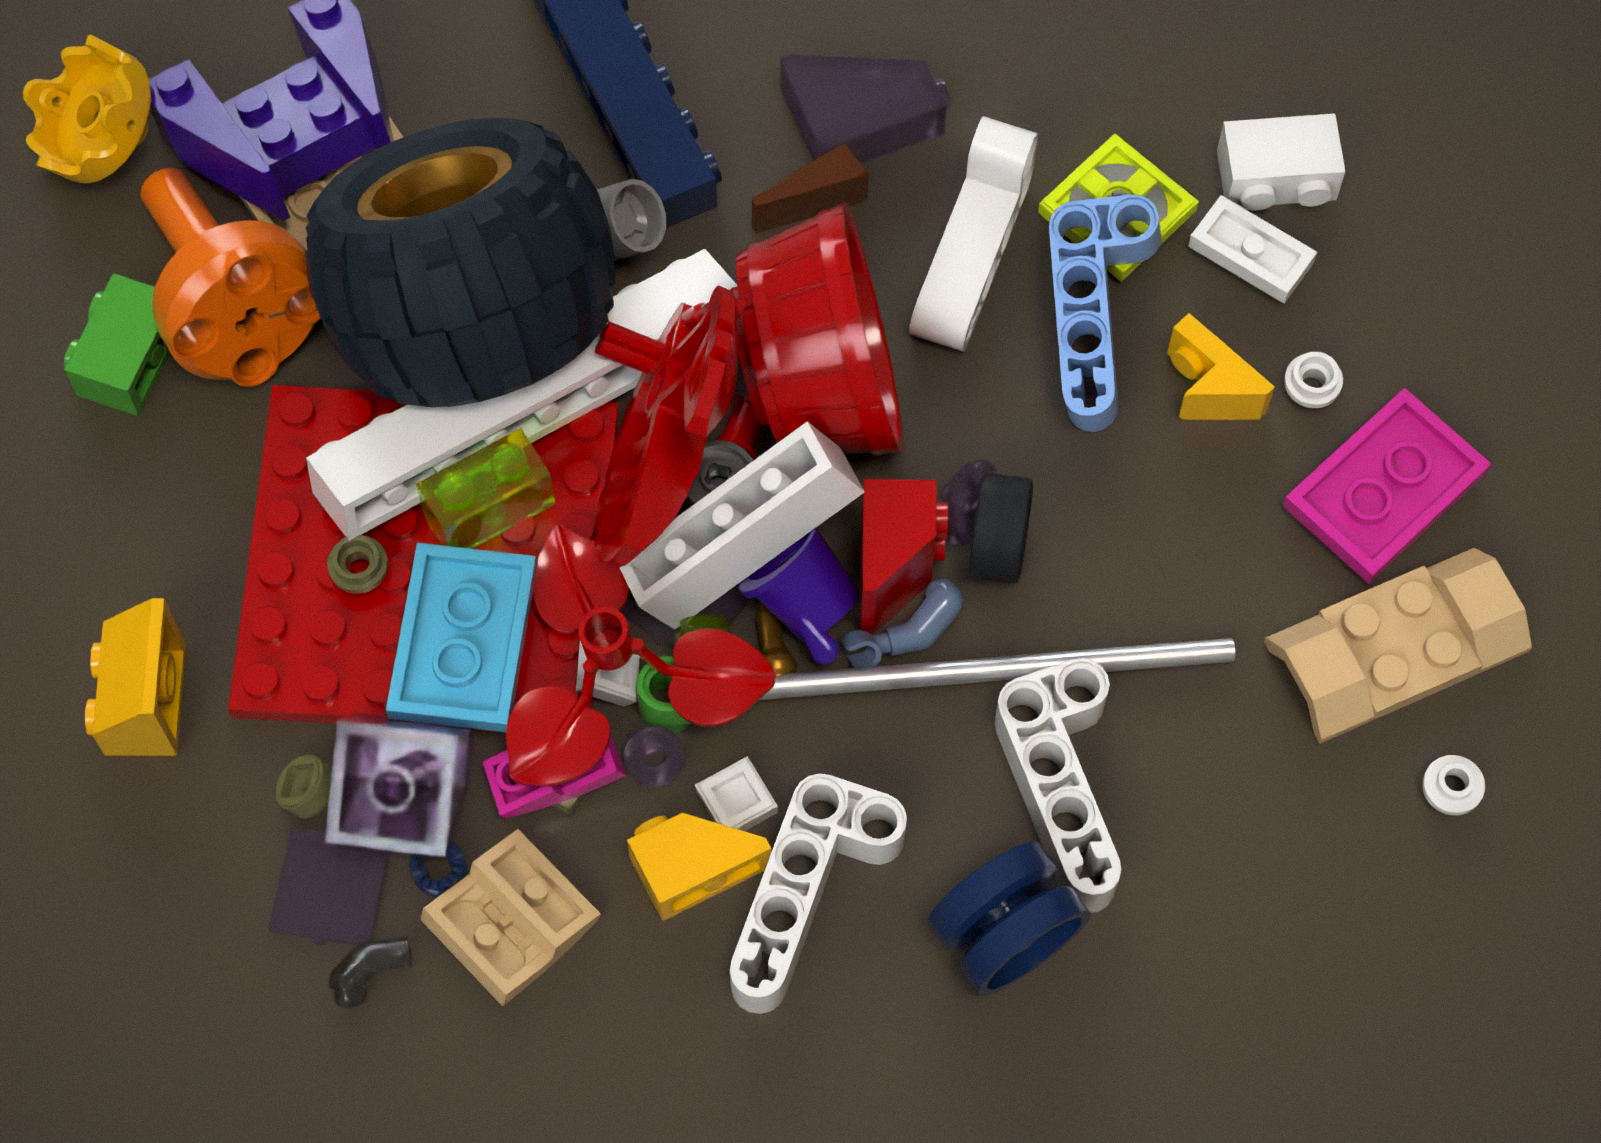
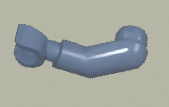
[841,578,964,668]

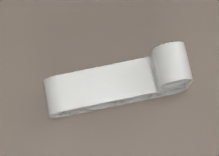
[909,116,1038,352]
[994,658,1121,913]
[730,773,907,1014]

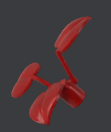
[506,525,776,786]

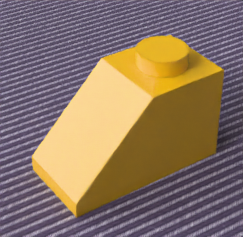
[627,813,772,922]

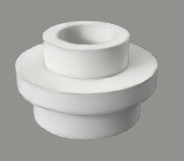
[1284,352,1343,408]
[1422,755,1485,816]

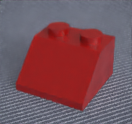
[860,479,948,635]

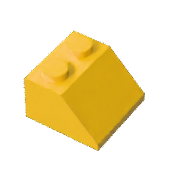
[85,598,186,756]

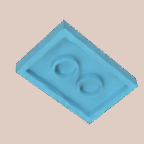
[386,543,538,733]

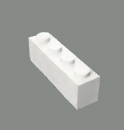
[619,421,865,629]

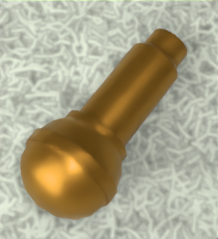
[756,603,797,675]

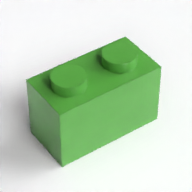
[64,273,170,417]

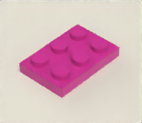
[1283,388,1492,584]

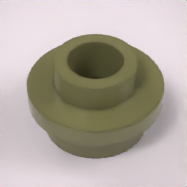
[327,535,388,594]

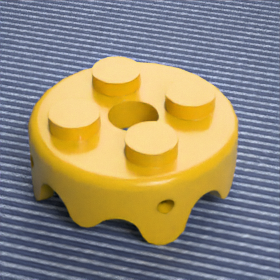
[23,35,151,184]

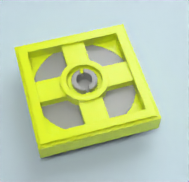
[1038,134,1199,282]

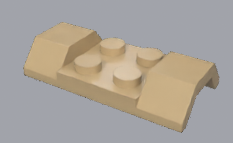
[1264,548,1532,744]

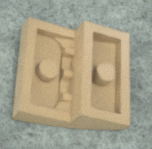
[420,829,601,1007]

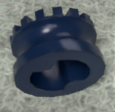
[409,836,467,897]

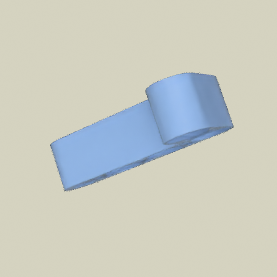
[1049,194,1162,432]

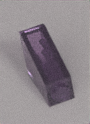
[780,55,951,163]

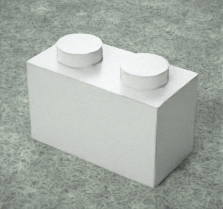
[1217,113,1346,211]

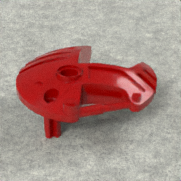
[594,285,745,567]

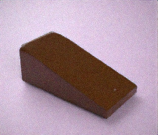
[752,143,869,233]

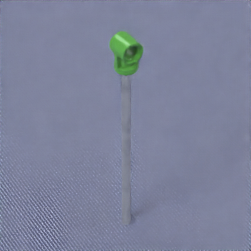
[637,638,1235,734]

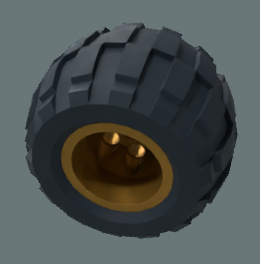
[305,118,616,407]

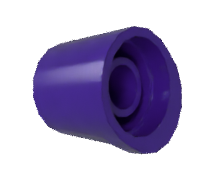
[739,527,860,665]

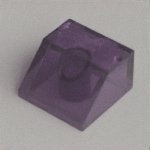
[325,713,475,858]

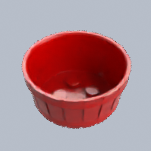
[730,202,904,456]

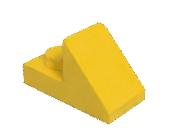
[1167,313,1275,420]

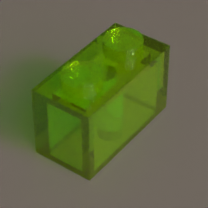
[416,428,555,549]

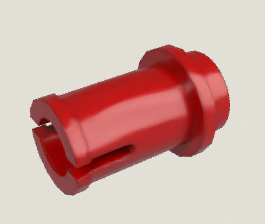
[714,396,763,461]

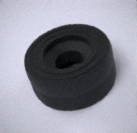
[969,473,1033,583]

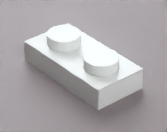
[1188,195,1317,304]

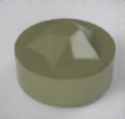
[276,754,337,819]

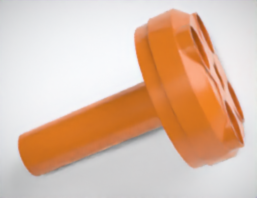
[140,168,321,387]

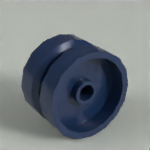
[928,841,1091,996]

